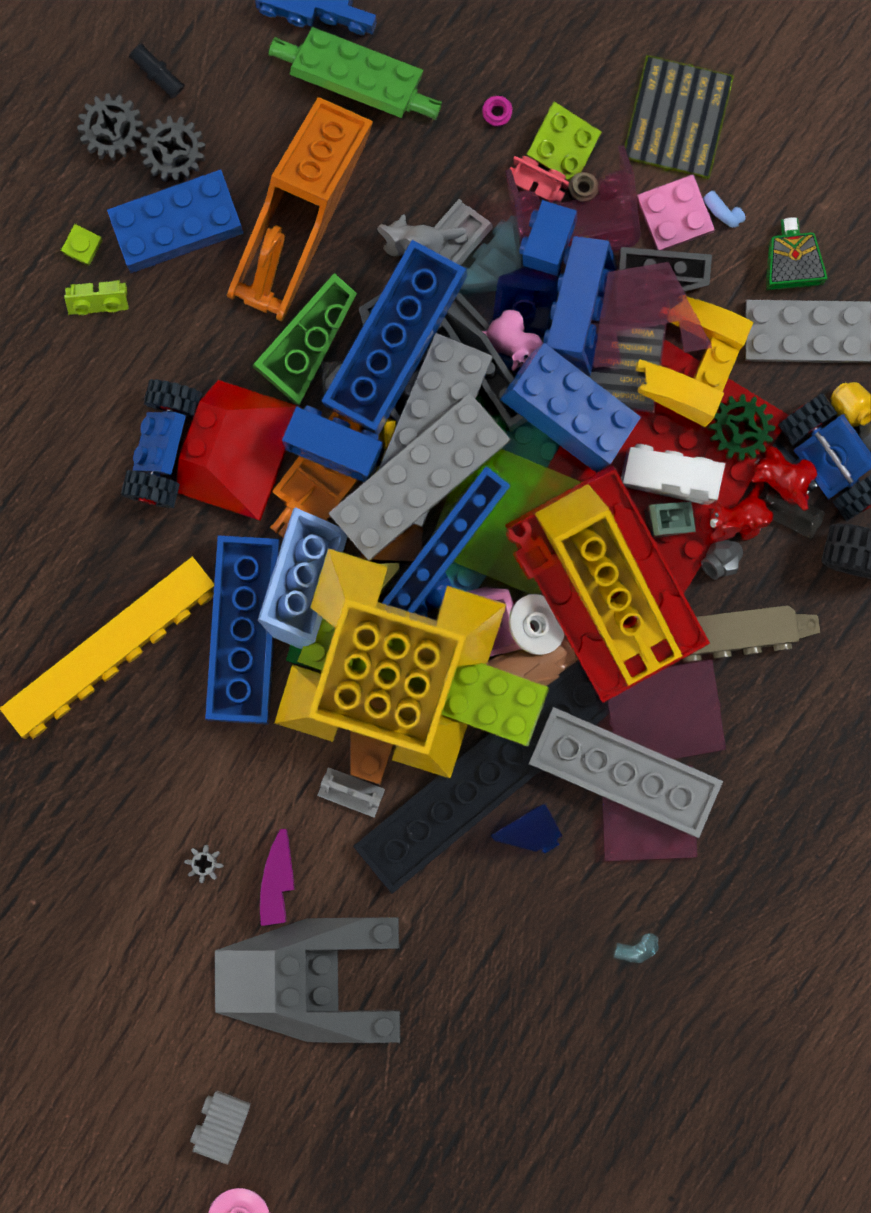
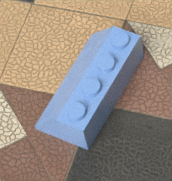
[258,507,348,649]

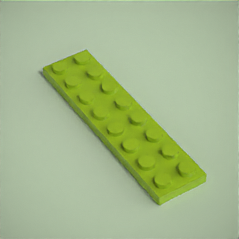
[298,618,549,746]

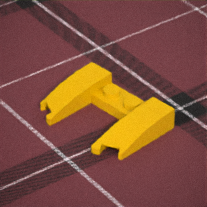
[635,295,753,427]

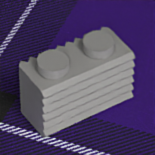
[190,1091,251,1164]

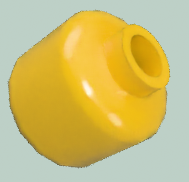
[831,382,871,427]

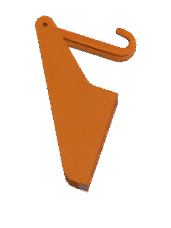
[227,97,373,322]

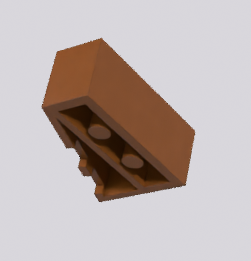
[351,697,394,786]

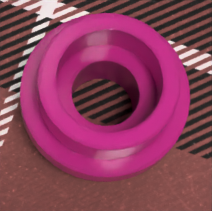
[482,96,512,126]

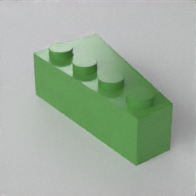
[253,273,357,406]

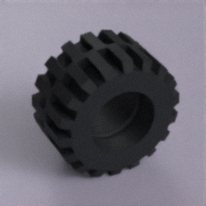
[821,523,871,579]

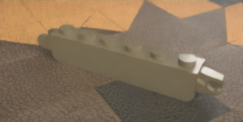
[683,605,820,663]

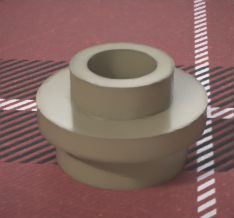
[568,172,599,202]

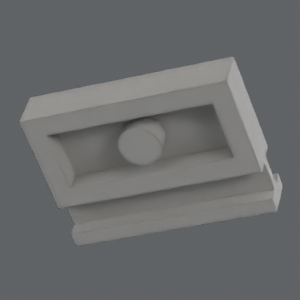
[434,199,493,265]

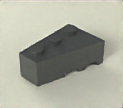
[614,247,712,309]

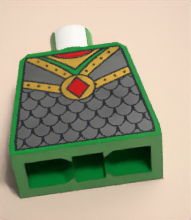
[766,218,827,290]

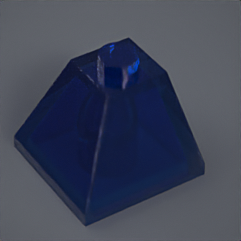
[492,266,561,338]
[490,803,562,854]

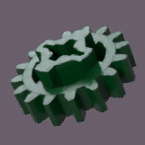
[707,394,775,462]

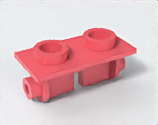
[506,156,569,204]

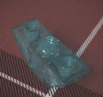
[459,215,522,295]

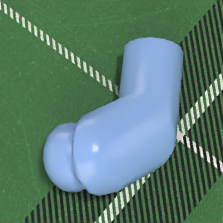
[703,191,746,227]

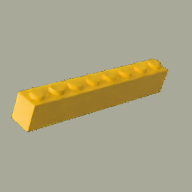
[0,556,214,739]

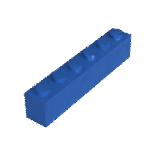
[382,467,511,613]

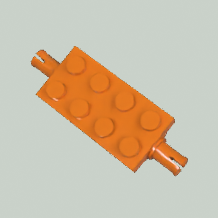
[270,412,379,539]

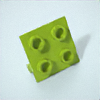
[527,102,601,182]

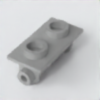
[317,767,385,817]

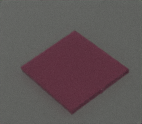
[607,659,726,759]

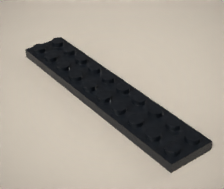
[353,660,628,894]

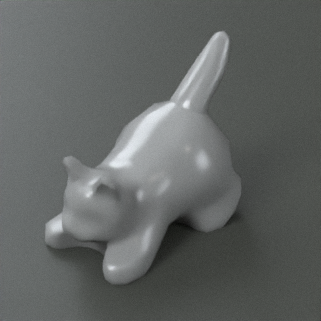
[377,214,467,256]

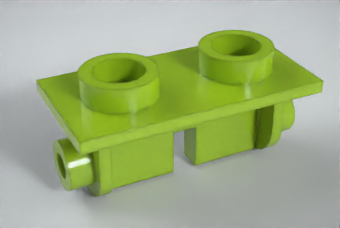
[64,280,129,315]

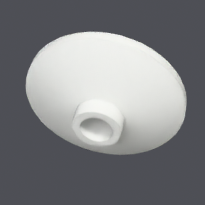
[509,594,564,655]

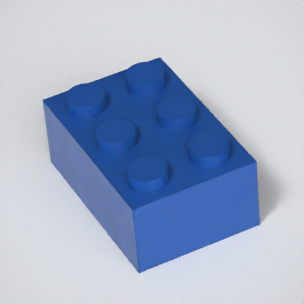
[282,406,384,483]

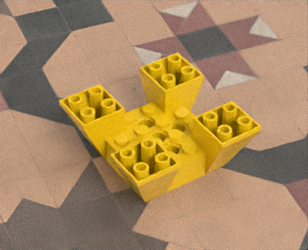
[274,548,506,778]

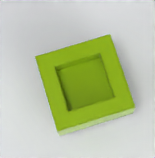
[61,224,103,266]

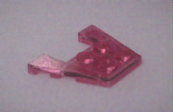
[593,262,712,368]

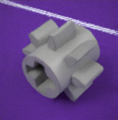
[185,845,224,883]

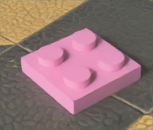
[636,175,715,251]

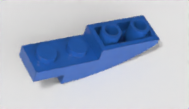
[255,0,376,35]

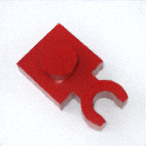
[506,521,556,580]

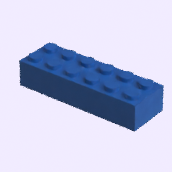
[322,240,468,435]
[205,535,281,725]

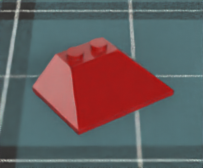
[177,380,301,521]

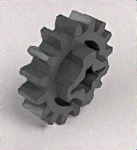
[77,93,144,161]
[140,116,206,183]

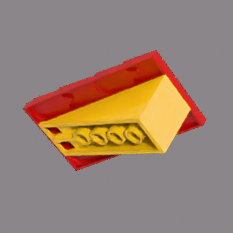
[505,466,710,703]

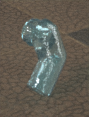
[614,933,659,963]

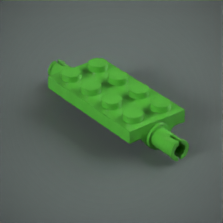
[268,27,442,120]

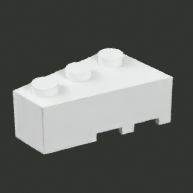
[621,444,725,505]

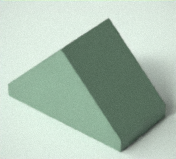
[644,502,696,538]

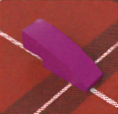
[260,829,295,926]

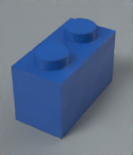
[519,200,577,276]

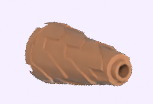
[484,635,578,686]

